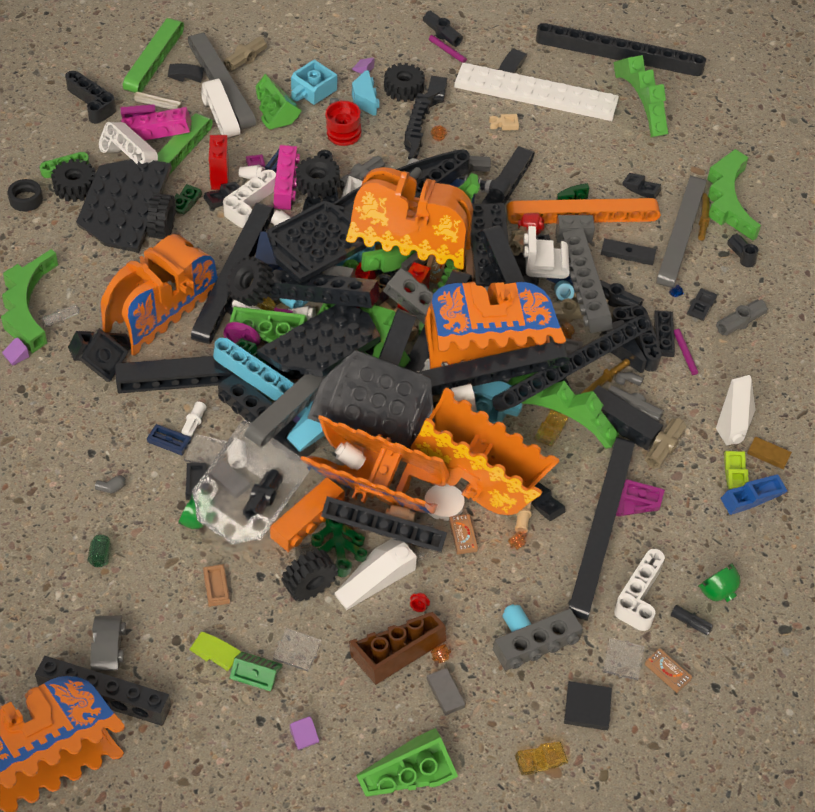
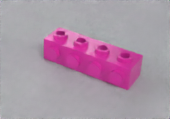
[121,107,192,141]
[274,145,300,210]

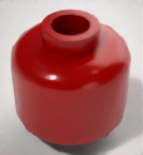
[518,213,545,235]

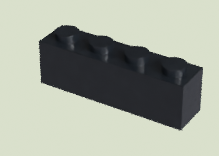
[593,385,663,451]

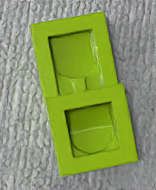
[724,451,749,489]
[189,631,241,671]

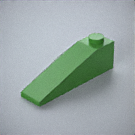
[255,74,302,129]
[229,307,307,343]
[356,728,458,796]

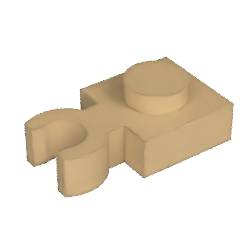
[489,114,519,131]

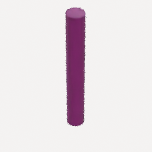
[429,35,467,63]
[674,329,699,375]

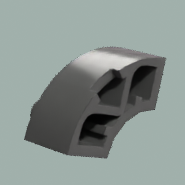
[91,615,126,670]

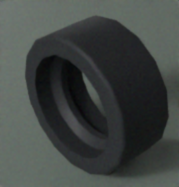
[7,179,43,212]

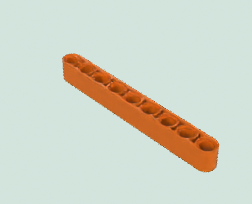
[506,198,661,224]

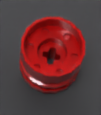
[325,100,362,146]

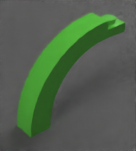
[361,246,416,273]

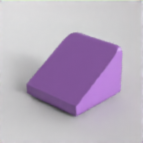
[352,58,375,74]
[2,337,29,366]
[290,716,319,750]

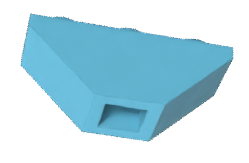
[352,70,379,116]

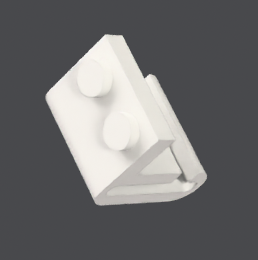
[523,226,570,279]

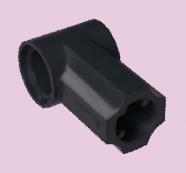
[727,233,758,267]

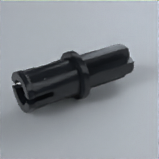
[671,605,713,635]

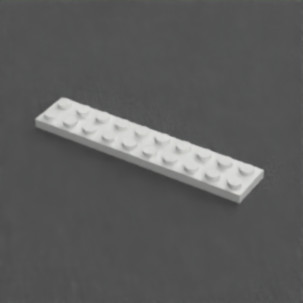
[454,63,619,121]

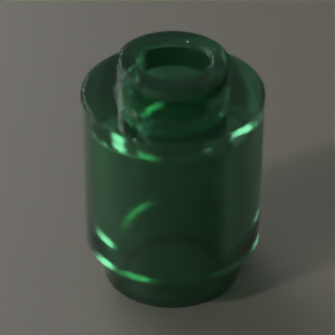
[87,535,111,568]

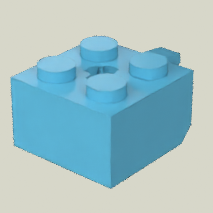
[291,59,337,105]
[472,381,523,423]

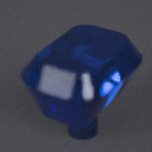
[669,285,684,298]

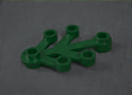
[311,519,367,577]

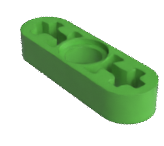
[40,152,90,178]

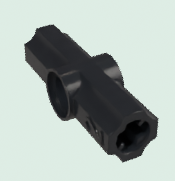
[423,10,463,47]
[600,280,644,307]
[243,469,283,522]

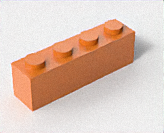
[270,477,345,552]

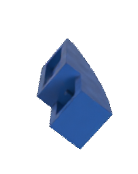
[721,474,787,515]

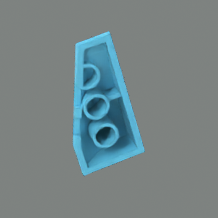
[287,402,325,452]

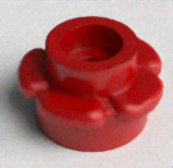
[410,593,430,612]

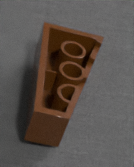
[349,612,446,685]

